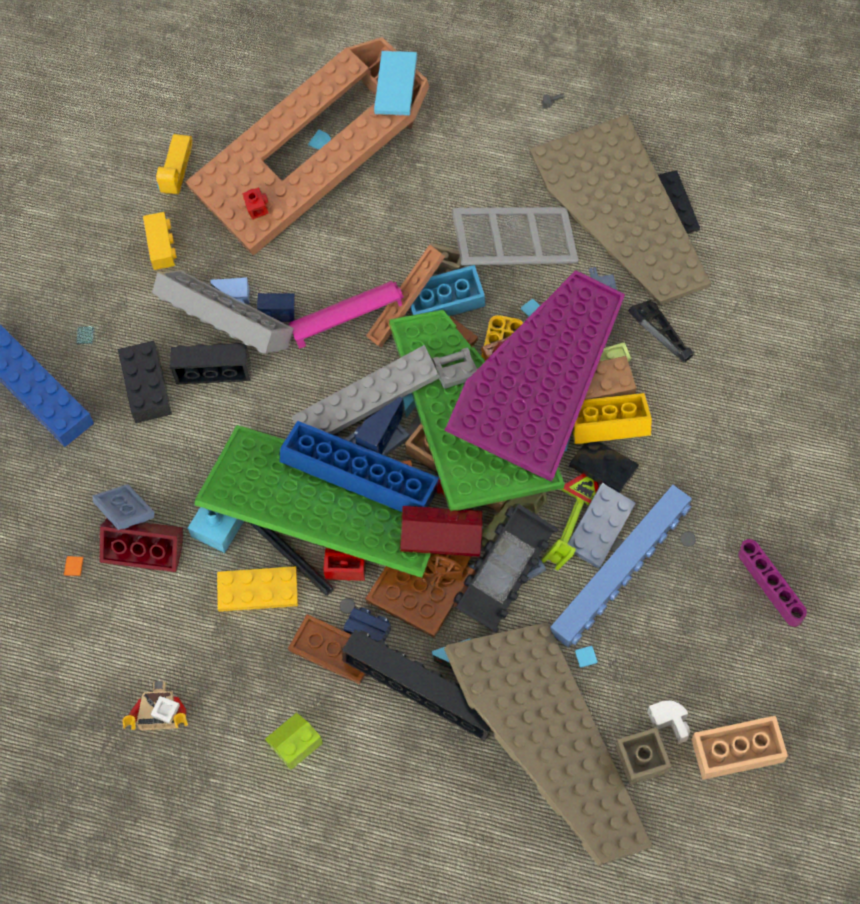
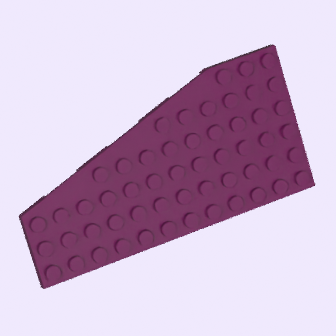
[444,270,625,481]

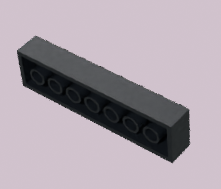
[342,629,492,741]

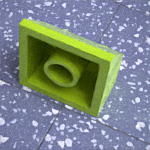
[265,712,323,770]

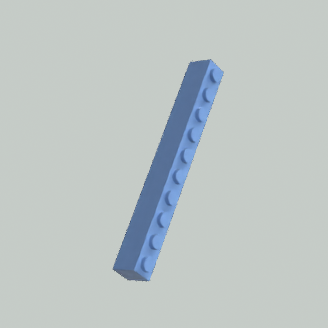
[550,485,692,648]

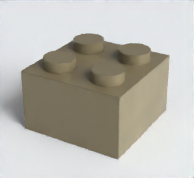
[615,727,672,785]

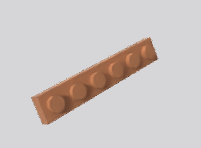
[366,245,445,347]

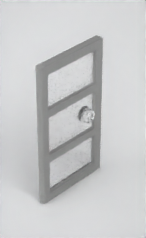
[452,207,578,265]

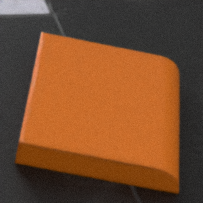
[64,556,84,576]

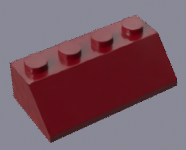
[400,506,482,557]
[99,518,183,572]

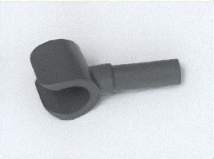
[541,94,564,108]

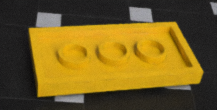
[217,566,298,612]

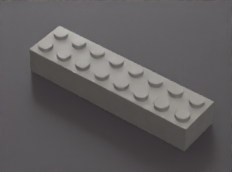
[152,270,294,354]

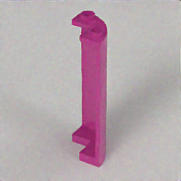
[289,280,404,349]

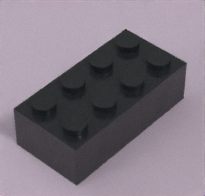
[118,340,172,424]
[170,343,251,385]

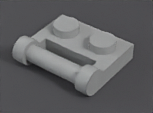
[432,348,477,389]

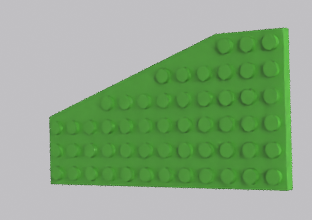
[195,425,431,578]

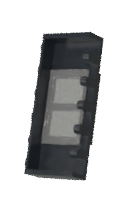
[452,504,559,633]

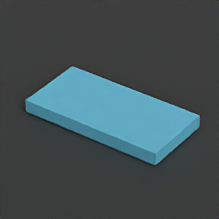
[374,51,417,115]

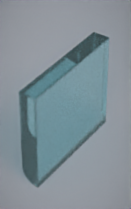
[76,326,94,344]

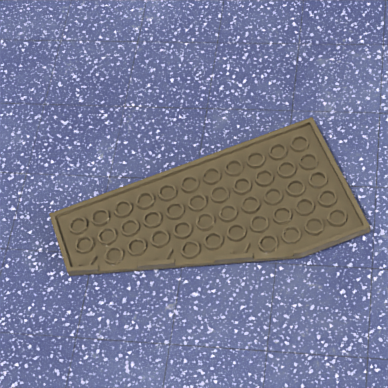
[529,114,711,305]
[444,622,653,866]

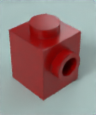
[242,187,269,220]

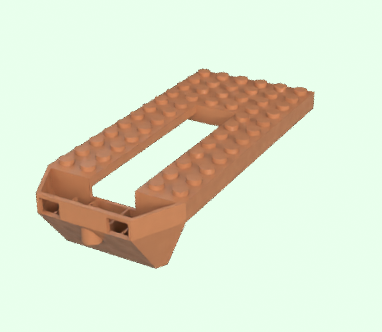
[186,37,429,256]

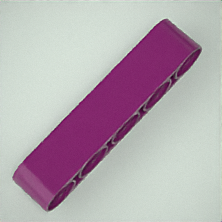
[738,539,807,627]

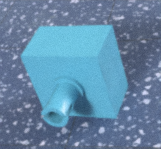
[188,507,244,553]

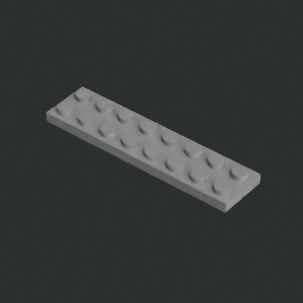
[292,345,440,435]

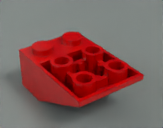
[323,547,366,581]

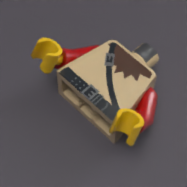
[123,681,188,730]

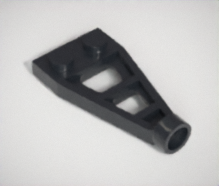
[628,300,695,363]

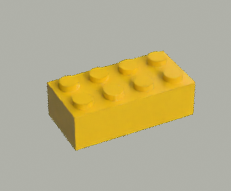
[572,393,652,444]

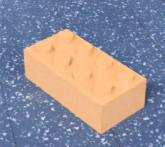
[691,716,788,780]

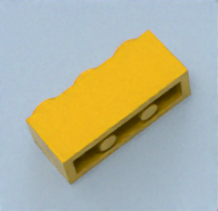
[143,212,177,270]

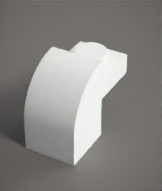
[647,701,690,744]

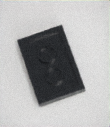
[569,441,639,493]

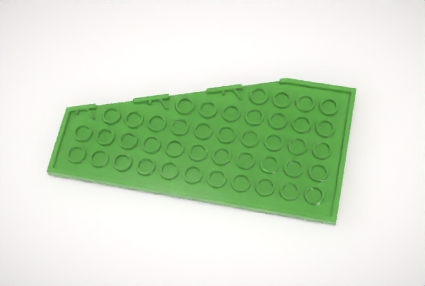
[389,310,565,511]

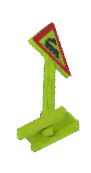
[541,473,599,571]

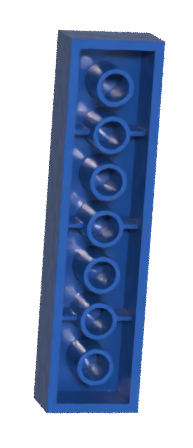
[0,324,94,447]
[280,421,439,512]

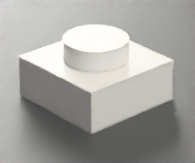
[151,696,180,724]

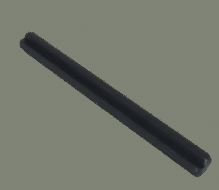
[248,522,334,596]

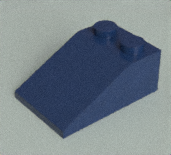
[354,397,404,454]

